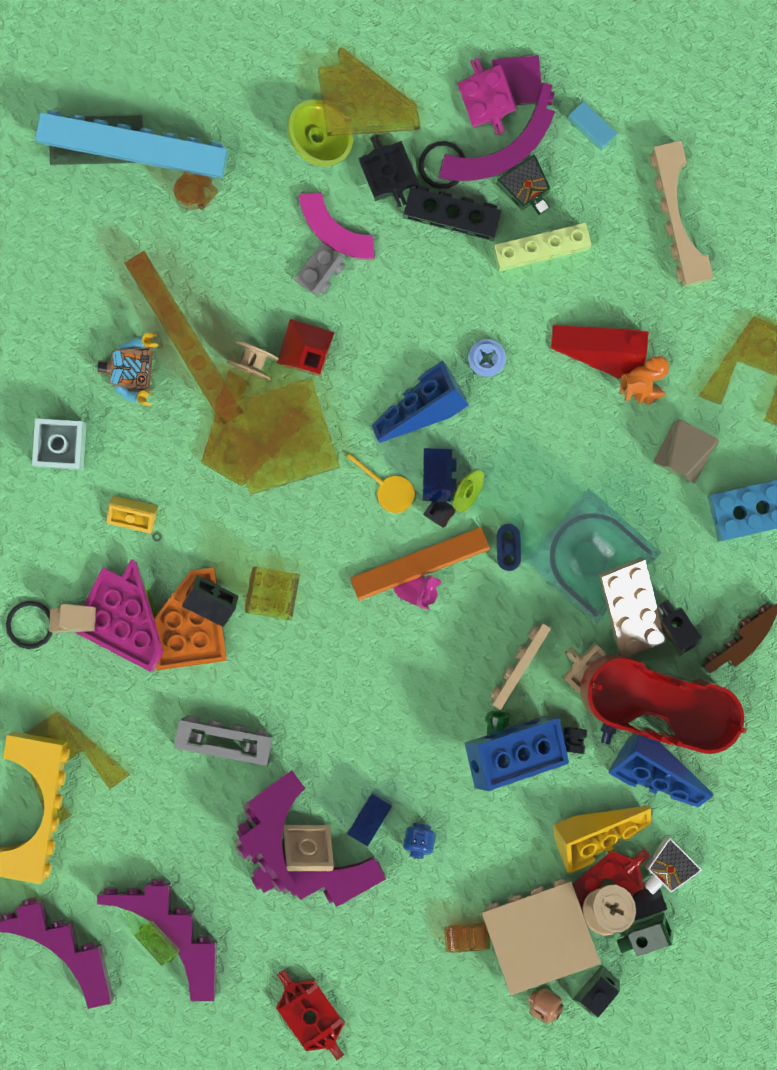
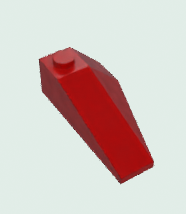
[550,325,649,379]

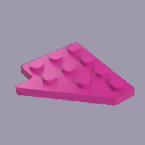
[75,559,164,672]

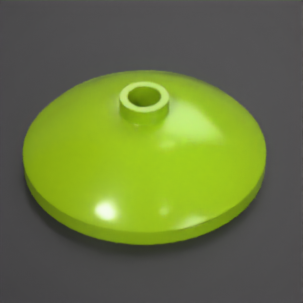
[287,99,353,167]

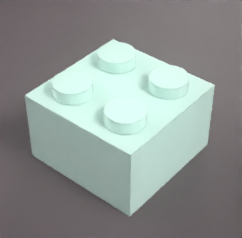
[32,418,86,470]

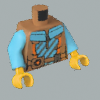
[98,333,158,407]

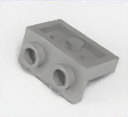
[294,242,345,297]

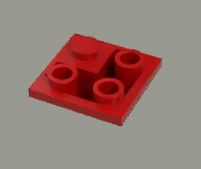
[276,319,335,377]

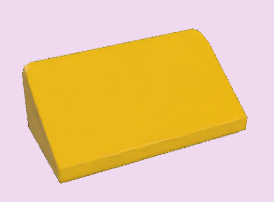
[106,496,158,534]

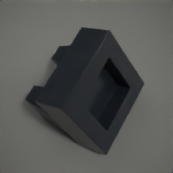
[423,495,456,528]

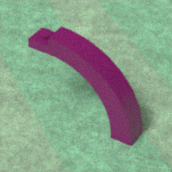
[438,83,555,182]

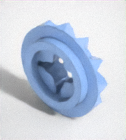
[468,339,506,377]

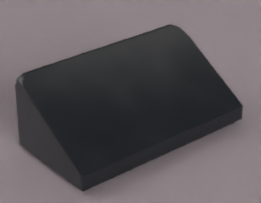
[632,888,668,921]

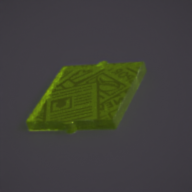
[134,921,180,966]

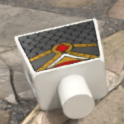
[643,836,702,894]

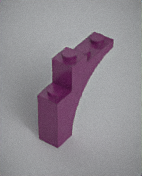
[235,770,306,895]

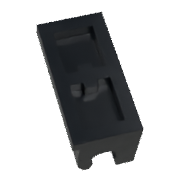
[182,575,239,627]

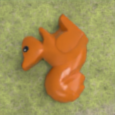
[619,355,669,405]

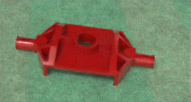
[572,849,651,914]
[276,969,345,1061]

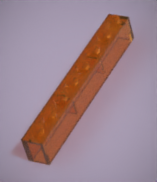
[124,251,244,425]

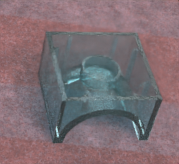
[522,489,661,624]

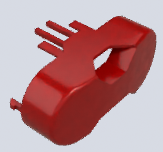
[580,654,747,754]

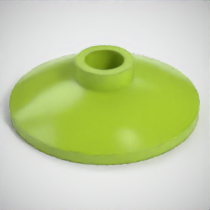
[453,469,484,513]

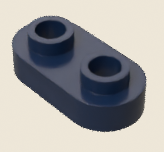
[496,524,521,571]

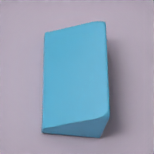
[568,102,617,150]

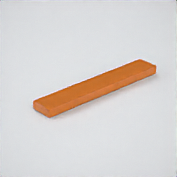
[350,527,490,601]

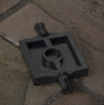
[358,134,419,207]

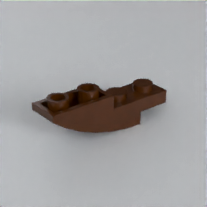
[702,602,777,673]

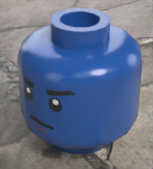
[403,823,436,859]

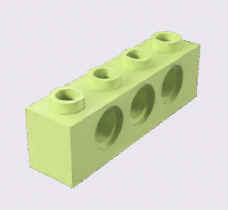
[493,223,592,272]

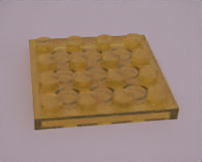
[221,378,340,496]

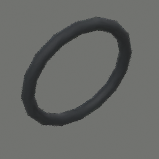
[419,141,466,189]
[6,601,53,649]

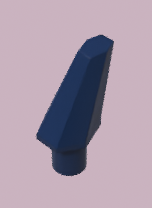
[601,723,616,744]

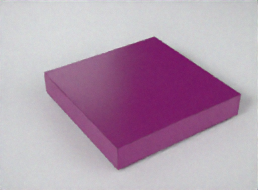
[492,55,542,106]

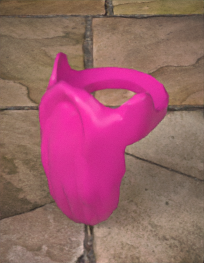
[394,575,442,610]

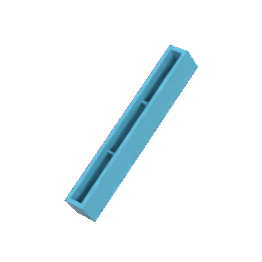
[35,110,228,179]

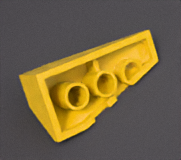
[554,806,651,874]

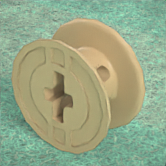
[227,341,279,381]
[583,885,636,936]

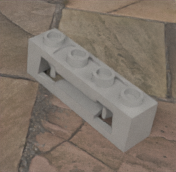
[174,716,274,766]

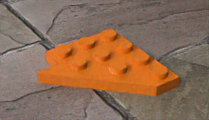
[154,568,227,670]

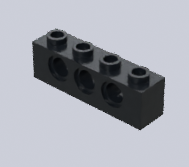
[403,185,501,241]

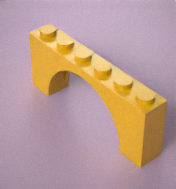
[0,731,70,884]

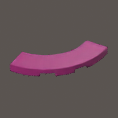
[299,193,375,260]

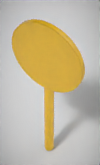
[347,453,415,513]

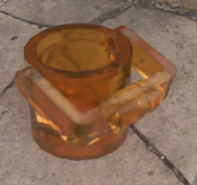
[174,172,218,211]

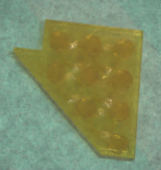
[318,47,420,136]

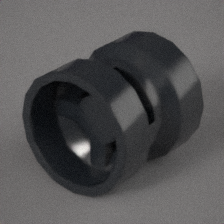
[563,727,588,754]

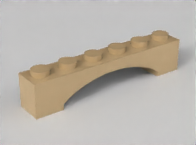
[649,141,714,287]

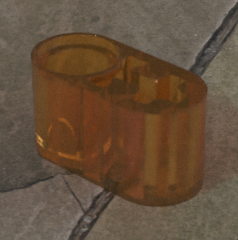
[444,923,490,953]

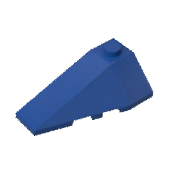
[372,361,469,443]
[609,734,713,807]

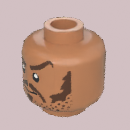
[527,988,564,1024]

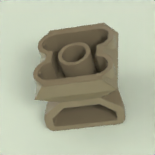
[653,419,719,484]

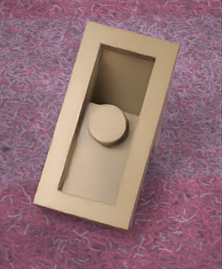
[49,604,96,633]

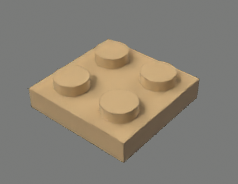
[282,825,334,871]

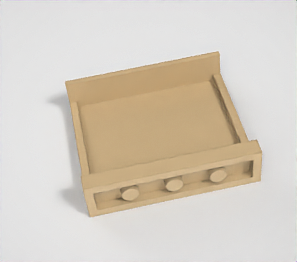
[482,878,601,996]

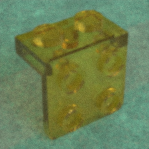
[244,566,300,621]

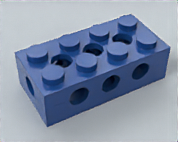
[464,716,569,791]

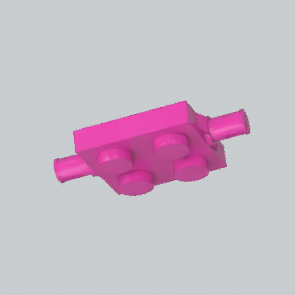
[457,58,517,135]

